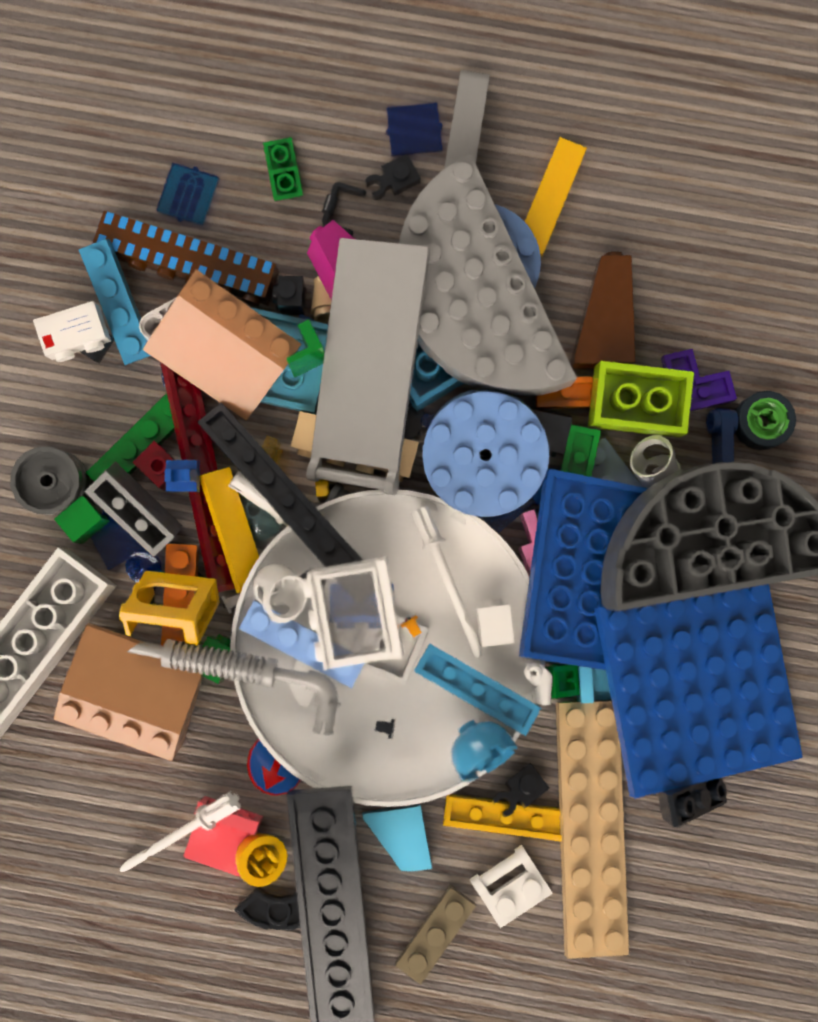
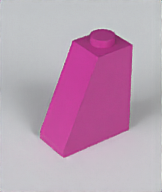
[307,220,355,301]

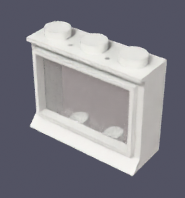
[303,556,404,670]

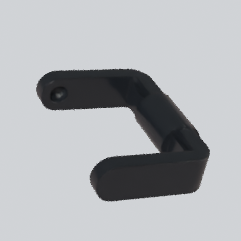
[322,182,367,237]

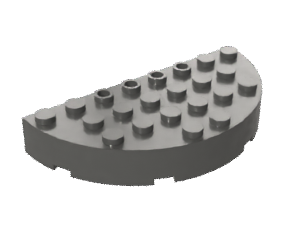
[601,462,818,611]

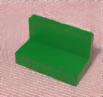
[286,319,325,377]

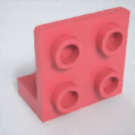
[184,796,263,877]

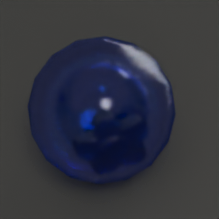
[125,550,162,583]

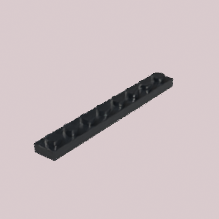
[198,403,376,606]

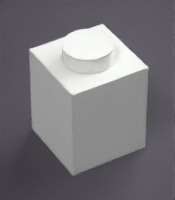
[476,599,515,647]

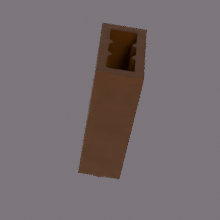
[570,251,635,370]

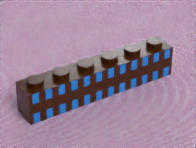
[92,211,279,307]

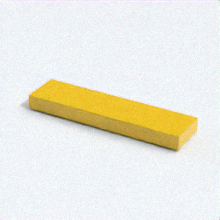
[525,137,587,257]
[200,467,259,593]
[443,794,562,841]

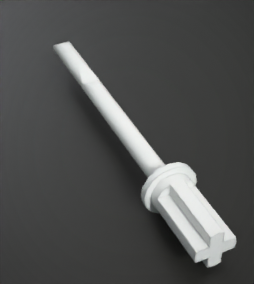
[411,505,483,658]
[120,792,241,872]

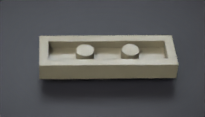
[395,885,476,985]

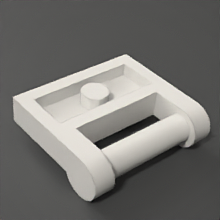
[470,844,553,928]

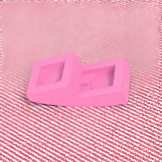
[518,510,538,576]

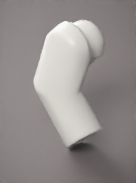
[524,661,553,705]

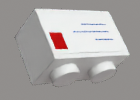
[33,301,111,362]

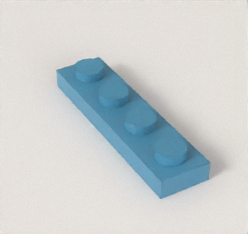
[78,239,151,365]
[414,643,541,736]

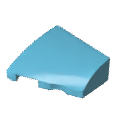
[362,804,432,871]

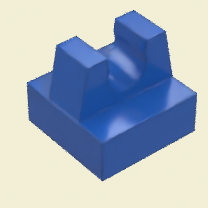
[165,460,200,492]

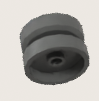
[10,447,89,515]

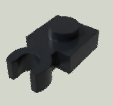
[365,153,421,201]
[492,763,550,817]

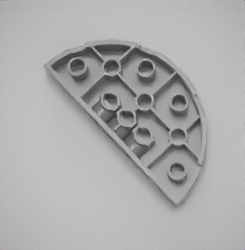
[399,154,577,396]

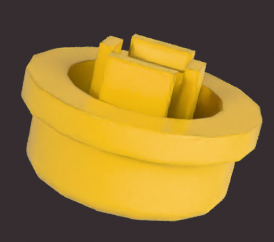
[235,833,287,887]

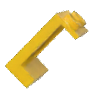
[119,571,220,645]

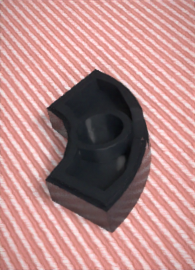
[234,887,301,931]

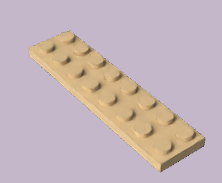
[556,700,629,959]

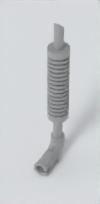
[127,639,341,735]

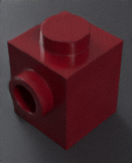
[132,441,176,491]

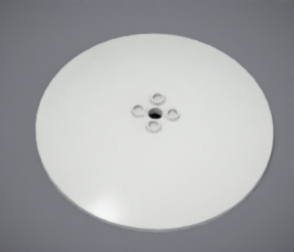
[230,490,545,807]

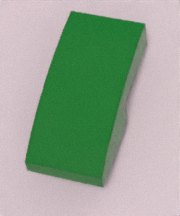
[263,137,303,202]

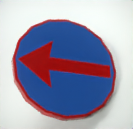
[246,739,301,796]

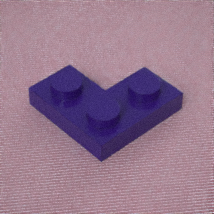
[661,349,737,412]

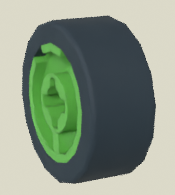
[735,391,797,450]

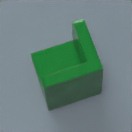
[54,496,110,544]

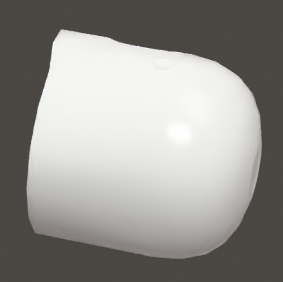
[630,435,681,488]
[253,564,308,623]

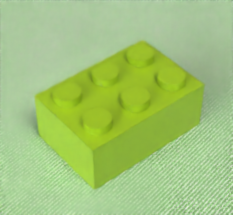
[588,361,694,438]

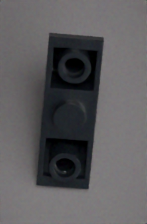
[658,778,727,827]

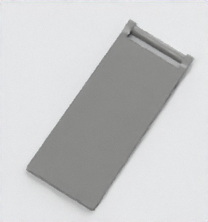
[306,238,430,495]

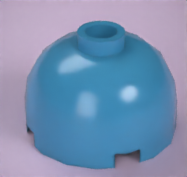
[451,720,518,783]

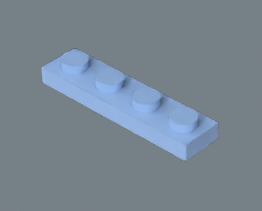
[239,600,365,688]

